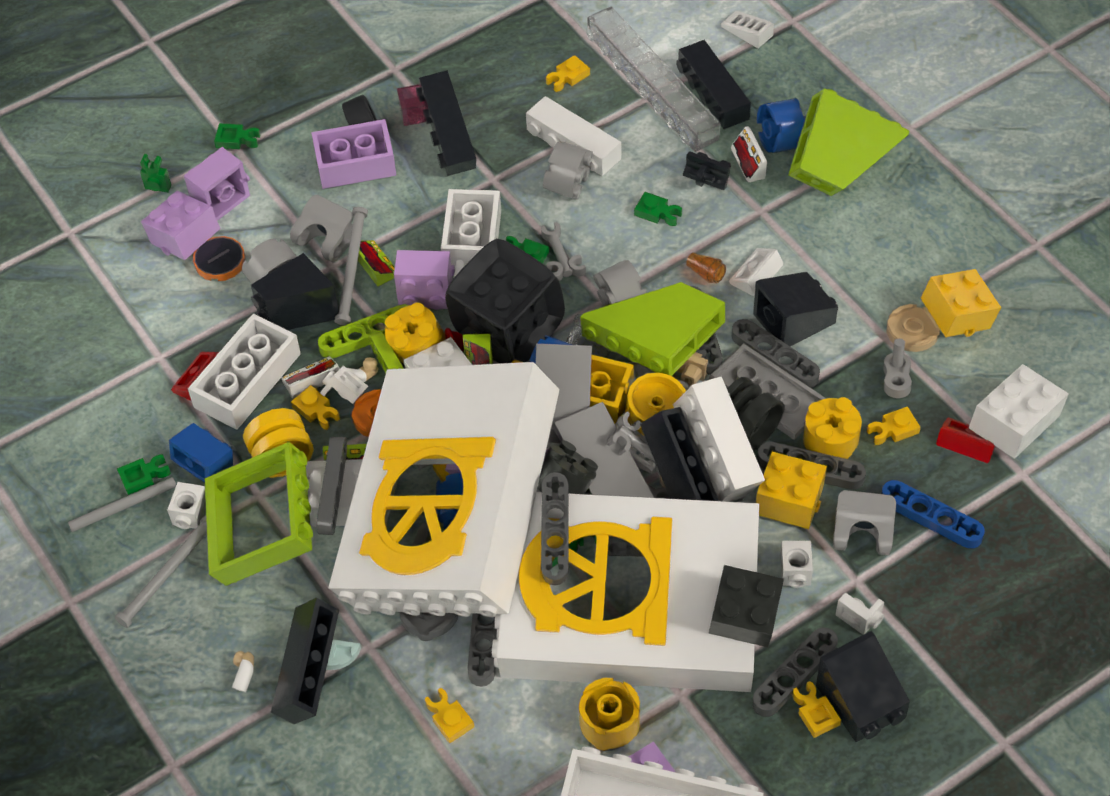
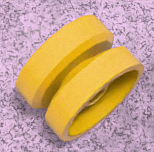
[625,373,686,436]
[243,408,314,478]

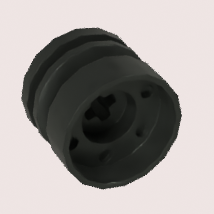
[727,377,785,450]

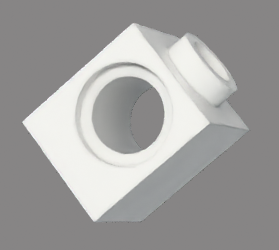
[167,482,206,529]
[780,541,813,588]

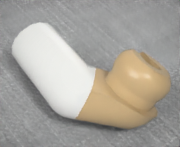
[347,357,379,382]
[232,651,254,693]

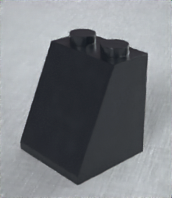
[251,253,339,330]
[753,272,838,347]
[816,630,910,742]

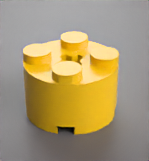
[385,303,446,364]
[803,397,862,459]
[579,677,640,751]

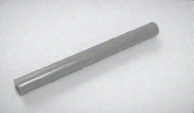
[68,477,176,532]

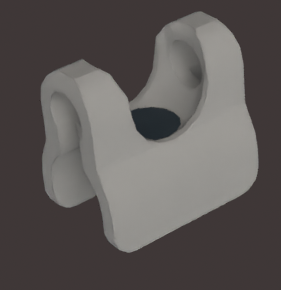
[290,195,354,262]
[833,490,896,556]

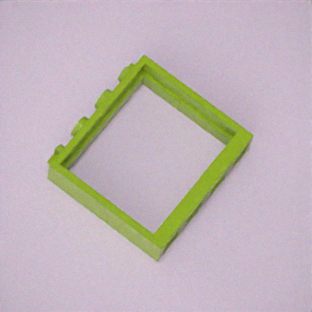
[205,442,313,586]

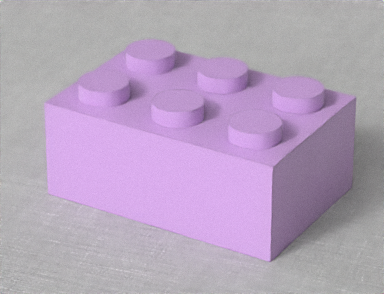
[311,119,397,189]

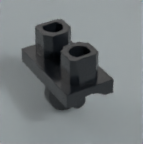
[683,151,731,190]

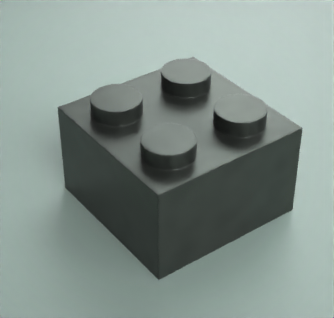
[709,565,784,647]

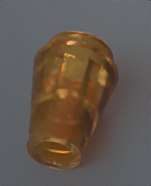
[686,253,726,283]

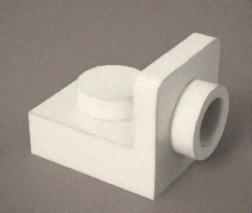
[320,366,368,404]
[835,593,884,635]

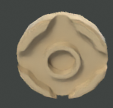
[886,304,940,352]

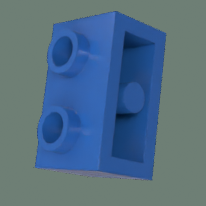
[169,423,234,483]

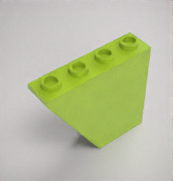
[788,88,909,196]
[580,282,725,376]

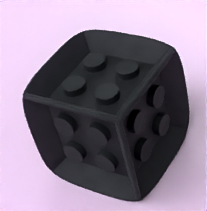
[445,238,565,364]

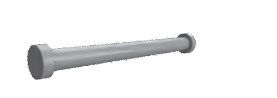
[335,207,368,326]
[115,516,207,628]

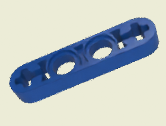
[881,480,985,548]

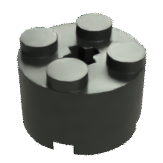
[537,440,598,494]

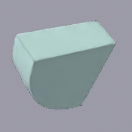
[326,639,361,670]

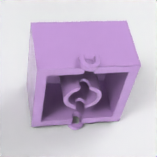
[184,147,250,221]
[141,191,220,260]
[394,250,455,310]

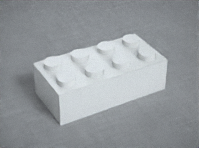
[188,314,301,430]
[673,376,765,502]

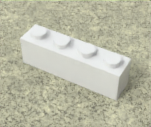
[526,96,621,176]

